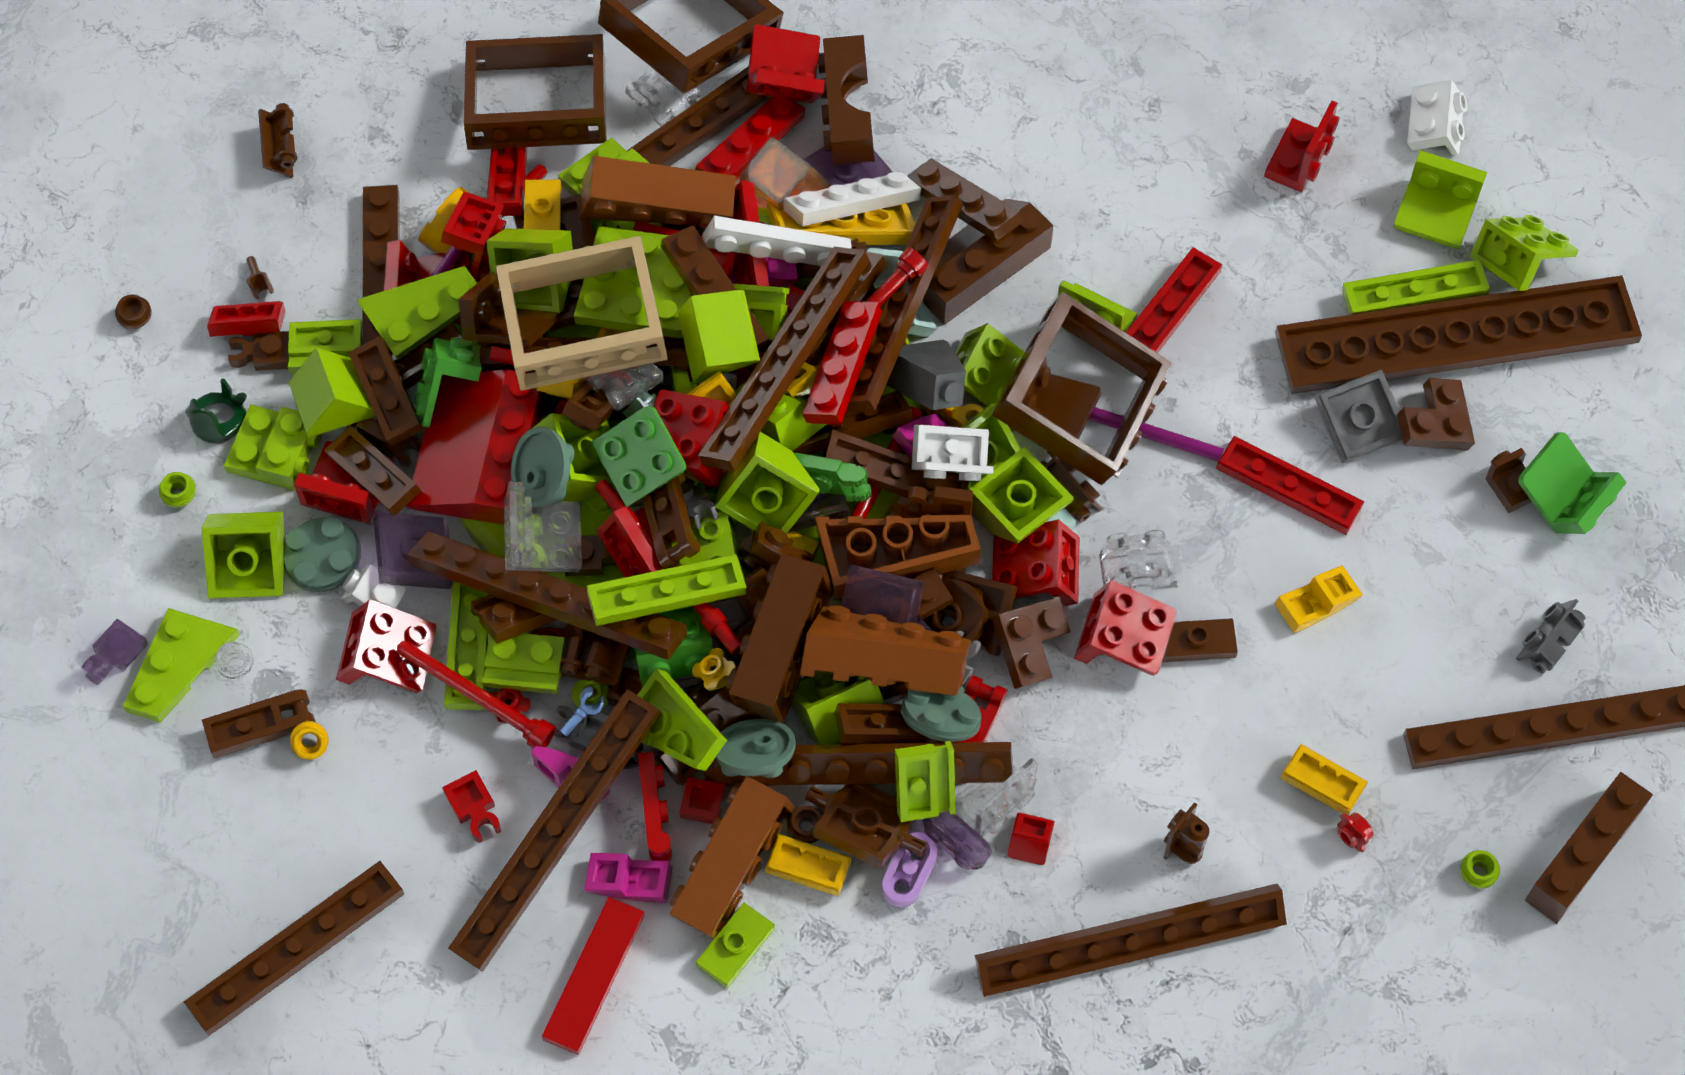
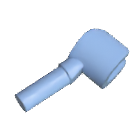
[560,687,604,737]

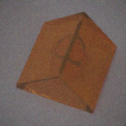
[739,137,832,211]

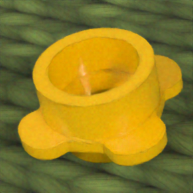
[692,648,736,691]

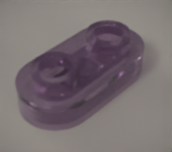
[921,811,992,870]

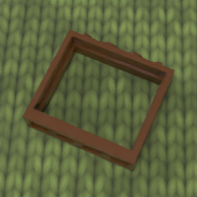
[597,0,784,94]
[464,34,607,150]
[991,292,1171,486]

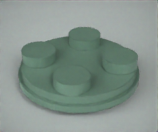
[511,427,574,507]
[284,517,361,592]
[901,686,981,742]
[715,719,796,778]

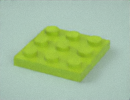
[574,226,693,338]

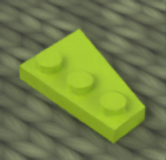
[357,266,477,360]
[123,608,240,723]
[637,669,727,771]

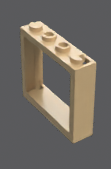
[496,236,668,391]

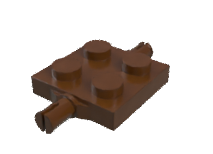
[805,784,928,870]

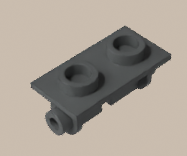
[1516,599,1586,673]

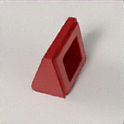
[1007,812,1055,865]

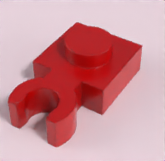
[442,770,501,843]

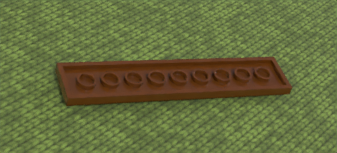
[1275,275,1642,394]

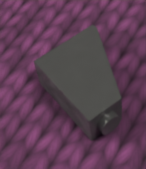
[886,339,966,410]

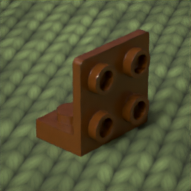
[458,272,559,349]
[1009,356,1102,439]

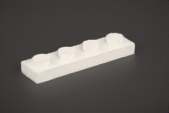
[783,172,921,226]
[702,216,851,267]

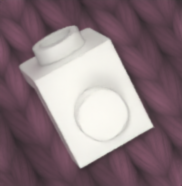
[341,564,407,608]

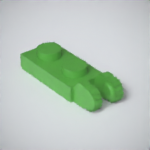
[793,452,872,502]

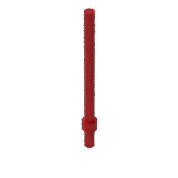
[595,479,742,655]

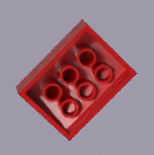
[406,370,547,527]

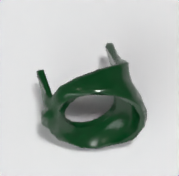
[185,378,247,444]

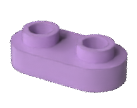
[882,832,938,907]

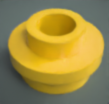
[290,721,329,760]

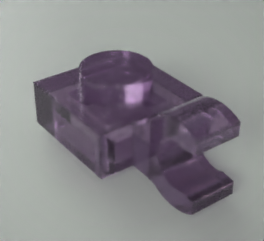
[81,619,148,685]

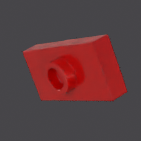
[207,301,286,337]

